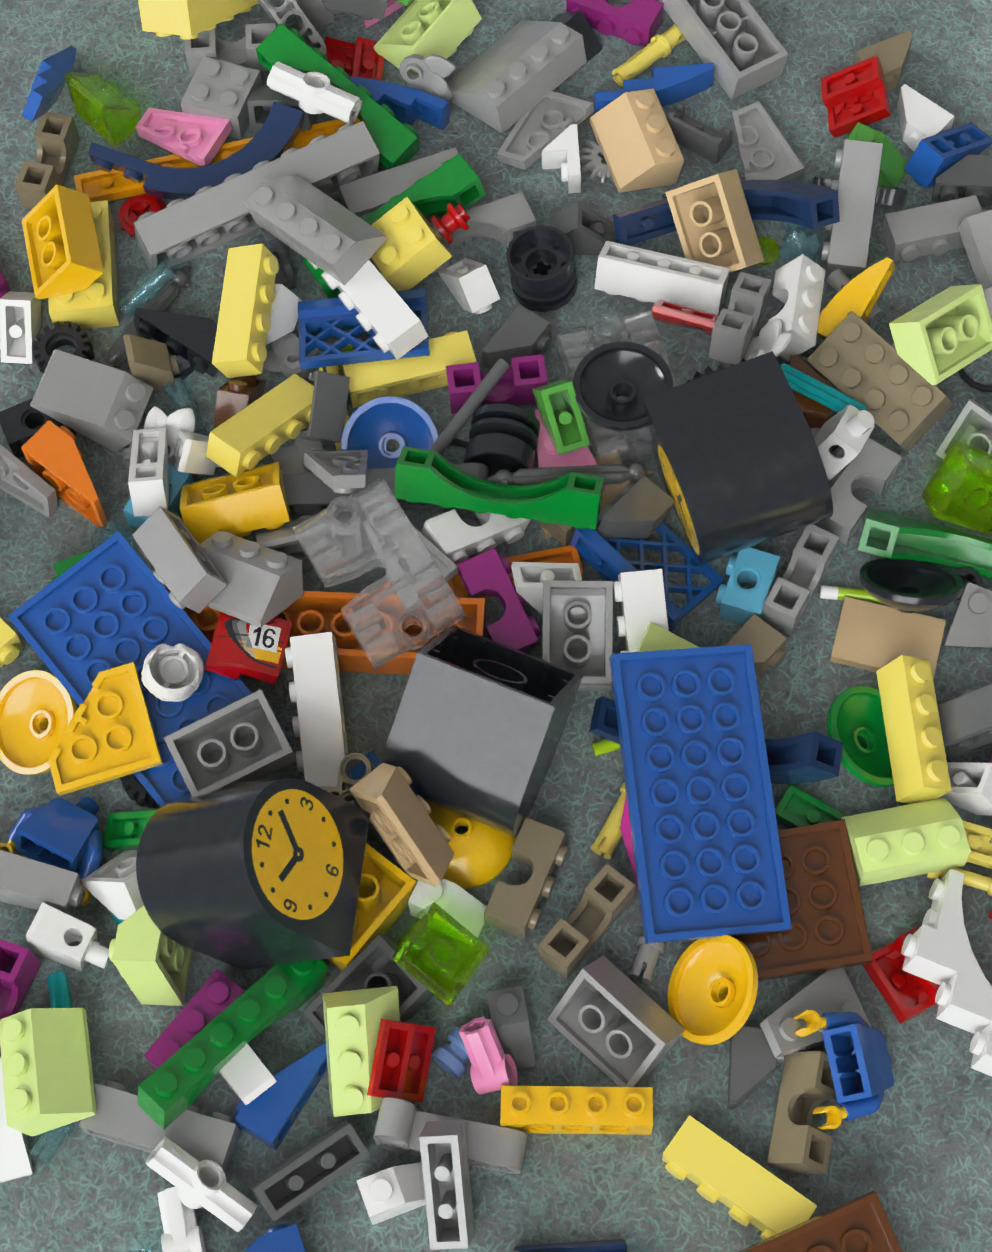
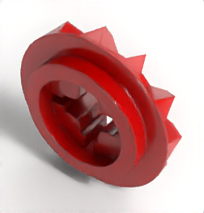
[118,194,166,238]

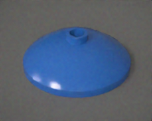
[341,396,439,469]

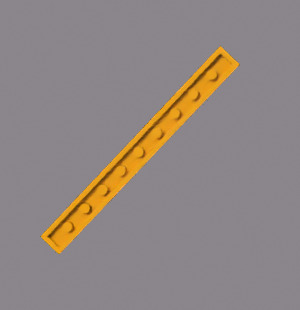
[74,118,360,202]

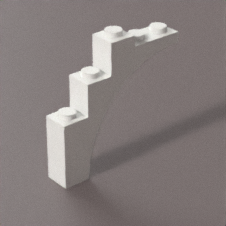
[901,868,992,1076]

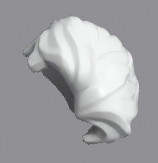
[141,643,204,702]

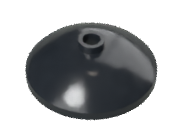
[573,342,673,431]
[859,558,964,613]

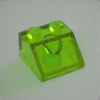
[64,72,141,148]
[922,441,992,535]
[392,902,490,1006]

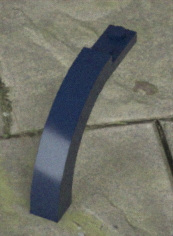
[88,101,304,200]
[613,180,840,246]
[589,696,844,784]

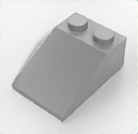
[30,349,154,452]
[542,580,613,691]

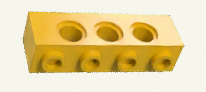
[500,1085,653,1135]

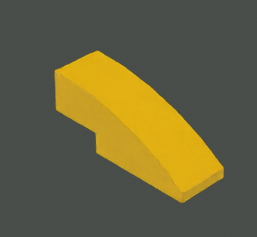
[817,257,896,340]

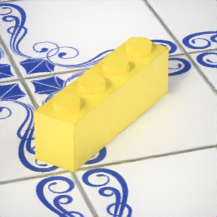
[212,243,279,378]
[342,330,477,408]
[206,374,314,477]
[876,655,952,804]
[662,1115,817,1240]

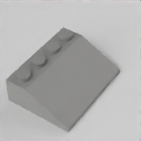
[447,20,587,134]

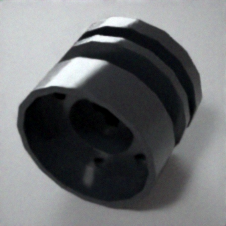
[506,225,578,312]
[463,403,540,477]

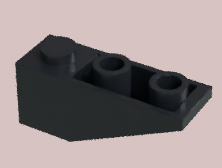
[134,307,219,377]

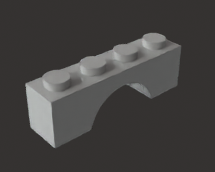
[429,192,537,274]

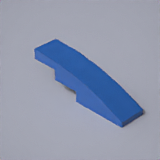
[22,46,77,122]
[594,63,714,114]
[349,77,449,130]

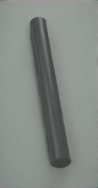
[429,358,510,455]

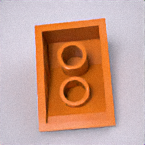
[21,420,110,533]

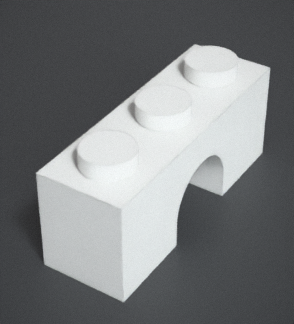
[768,254,826,361]
[421,509,531,565]

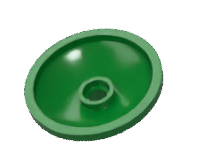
[827,686,894,787]

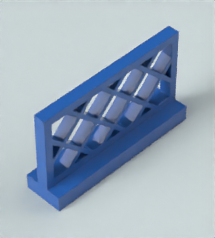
[298,288,430,369]
[570,498,724,632]

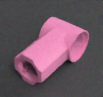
[459,1017,518,1094]

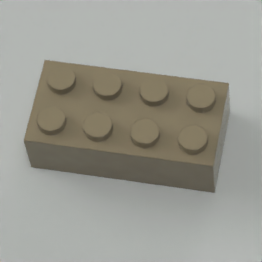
[807,311,953,452]

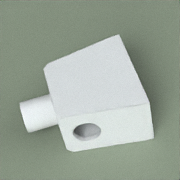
[814,405,875,482]
[26,902,110,972]

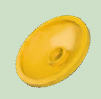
[0,670,77,775]
[426,801,516,889]
[667,935,758,1045]

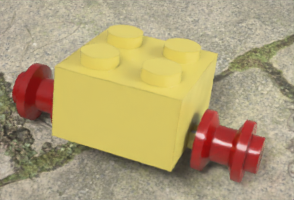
[371,197,471,291]

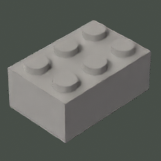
[164,689,297,797]

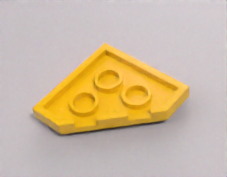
[48,662,163,796]

